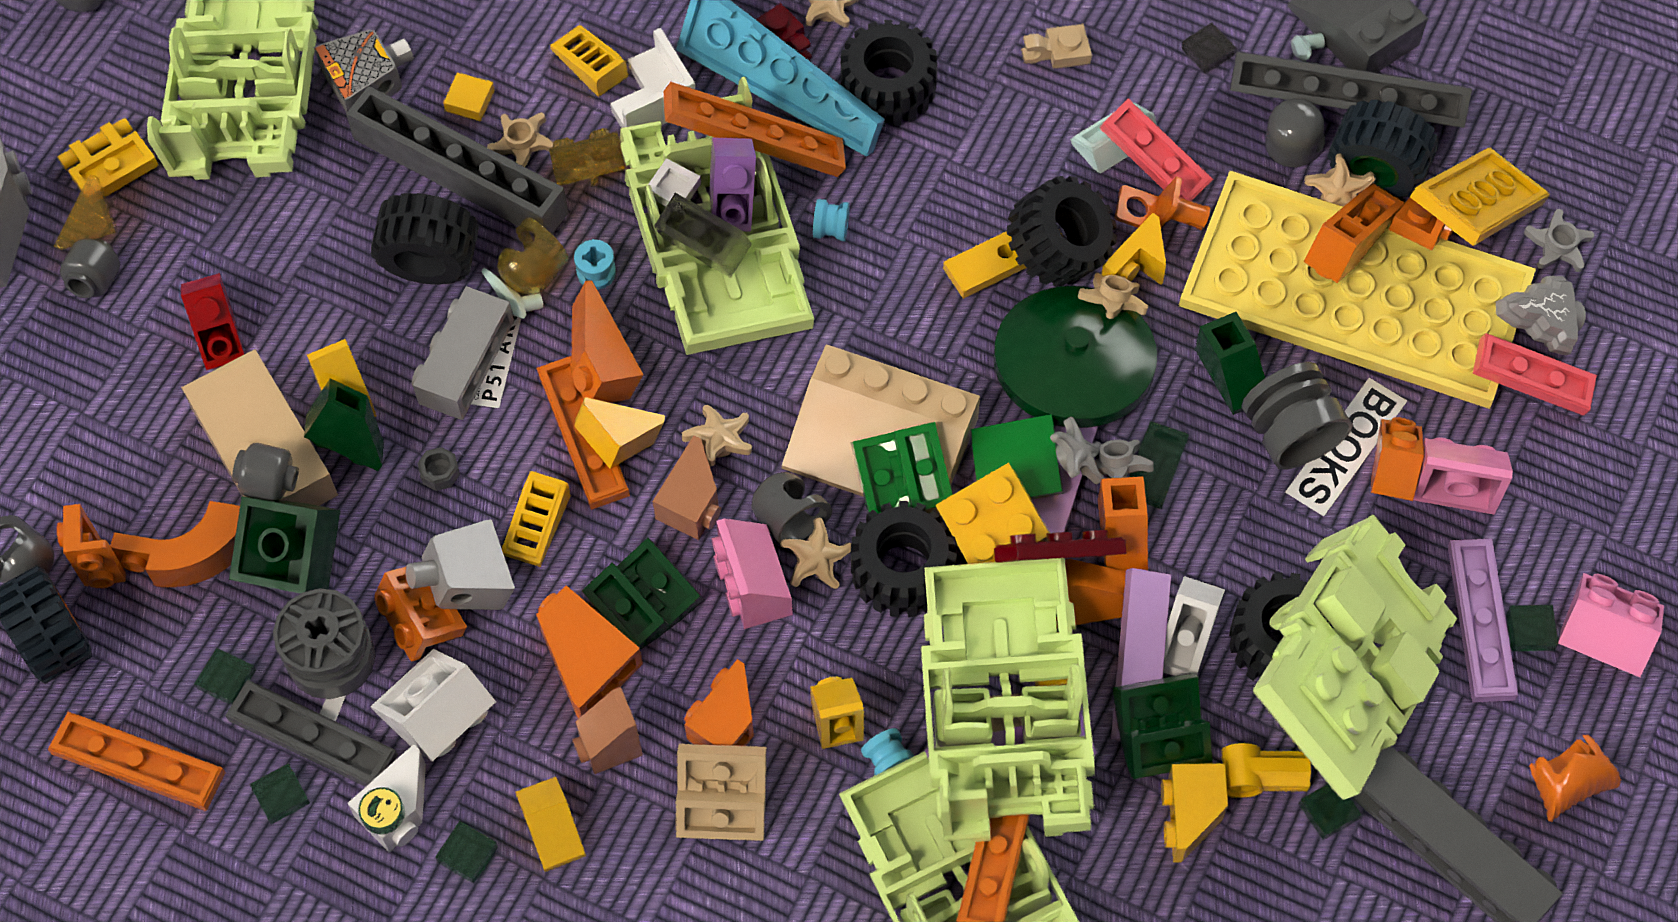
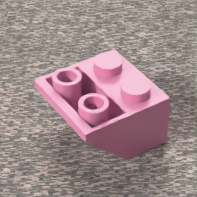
[711,518,793,629]
[1558,573,1664,677]

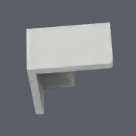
[610,28,696,128]

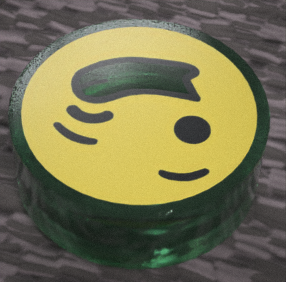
[358,787,405,835]

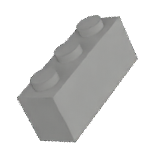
[412,286,514,420]

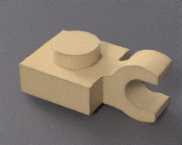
[1021,24,1092,69]

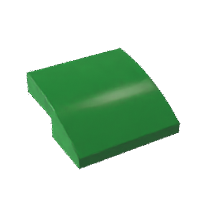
[971,414,1064,499]
[851,422,953,514]

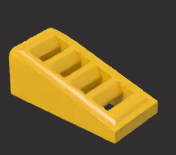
[550,25,628,97]
[502,471,571,567]

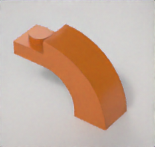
[110,501,240,587]

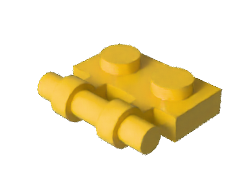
[57,118,159,205]

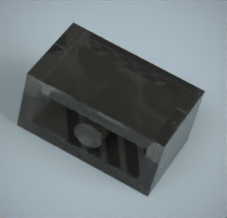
[654,192,752,278]

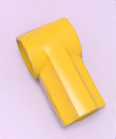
[1222,743,1311,798]

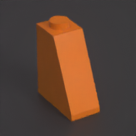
[536,585,643,719]

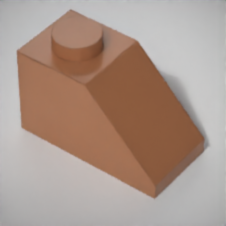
[652,435,721,540]
[572,687,643,774]

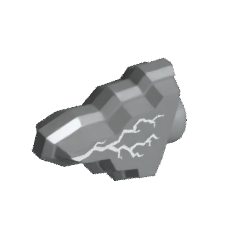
[1495,276,1586,356]

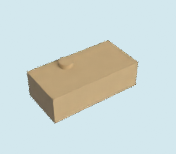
[181,349,338,506]

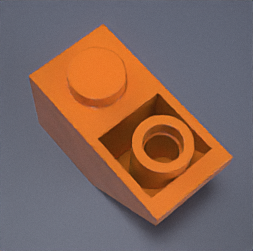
[1371,417,1424,501]
[1097,477,1148,571]
[684,659,754,746]

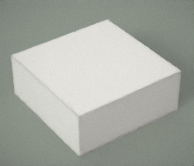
[648,158,701,214]

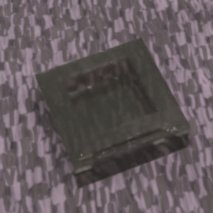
[1181,22,1236,74]

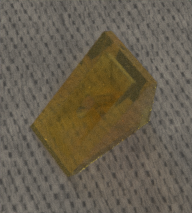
[54,174,118,250]

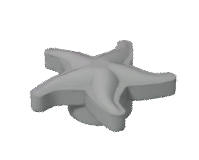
[1524,209,1594,272]
[1050,417,1104,485]
[1081,440,1154,478]

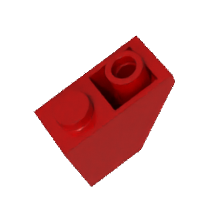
[181,273,245,370]

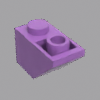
[710,138,756,232]

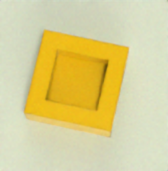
[443,72,495,121]

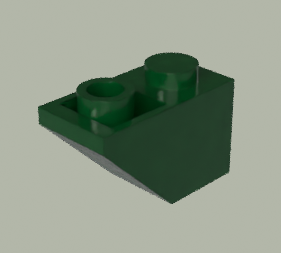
[1195,312,1265,415]
[304,378,384,471]

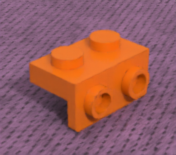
[57,504,126,589]

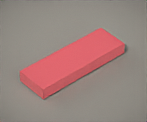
[1100,98,1213,201]
[1473,333,1597,415]

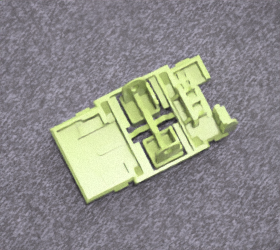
[147,0,318,180]
[620,77,814,355]
[921,558,1095,842]
[839,746,1079,922]

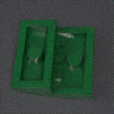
[582,538,705,649]
[1113,673,1213,779]

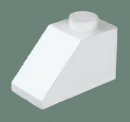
[1163,576,1225,676]
[348,744,426,853]

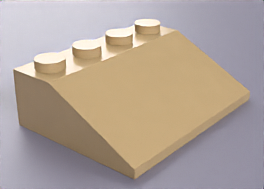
[782,344,980,514]

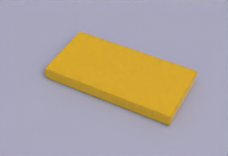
[1410,147,1550,246]

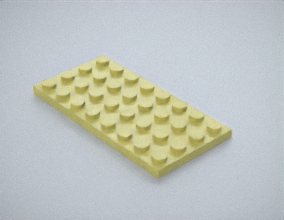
[1179,171,1536,409]

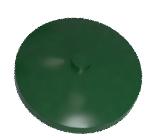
[994,286,1157,428]

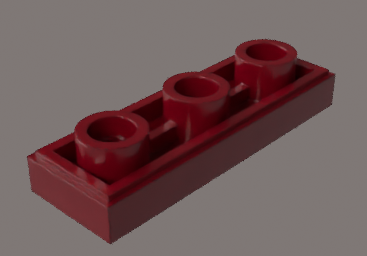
[994,530,1127,563]

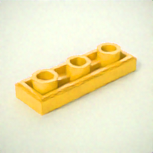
[943,230,1064,299]

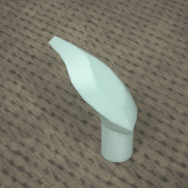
[1291,33,1325,61]
[481,268,543,319]

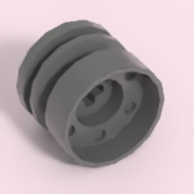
[1242,362,1353,470]
[273,589,376,699]

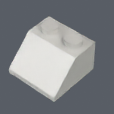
[370,649,496,761]

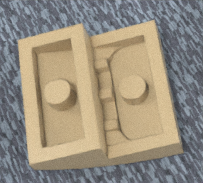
[676,744,766,841]

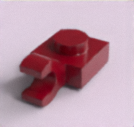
[755,3,812,60]

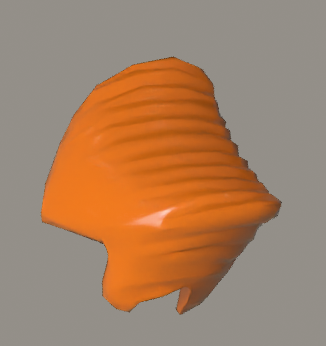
[1529,735,1621,822]

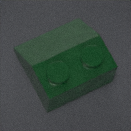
[229,496,341,594]

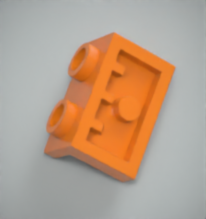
[1388,197,1453,251]
[375,567,467,662]

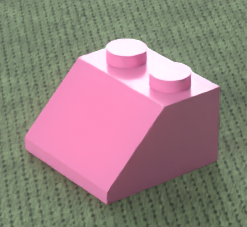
[1413,438,1513,515]

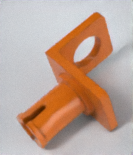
[1115,176,1210,230]

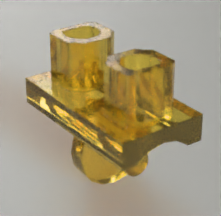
[549,128,625,187]

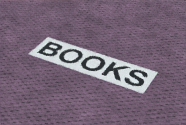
[1285,378,1407,517]

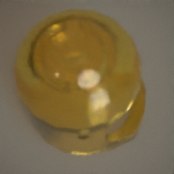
[497,217,569,295]

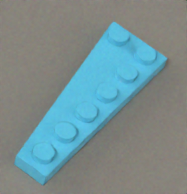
[676,0,885,157]

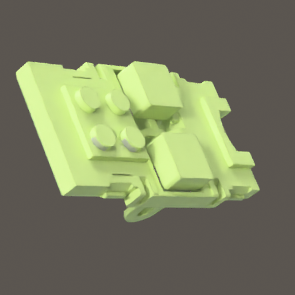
[1253,514,1457,800]

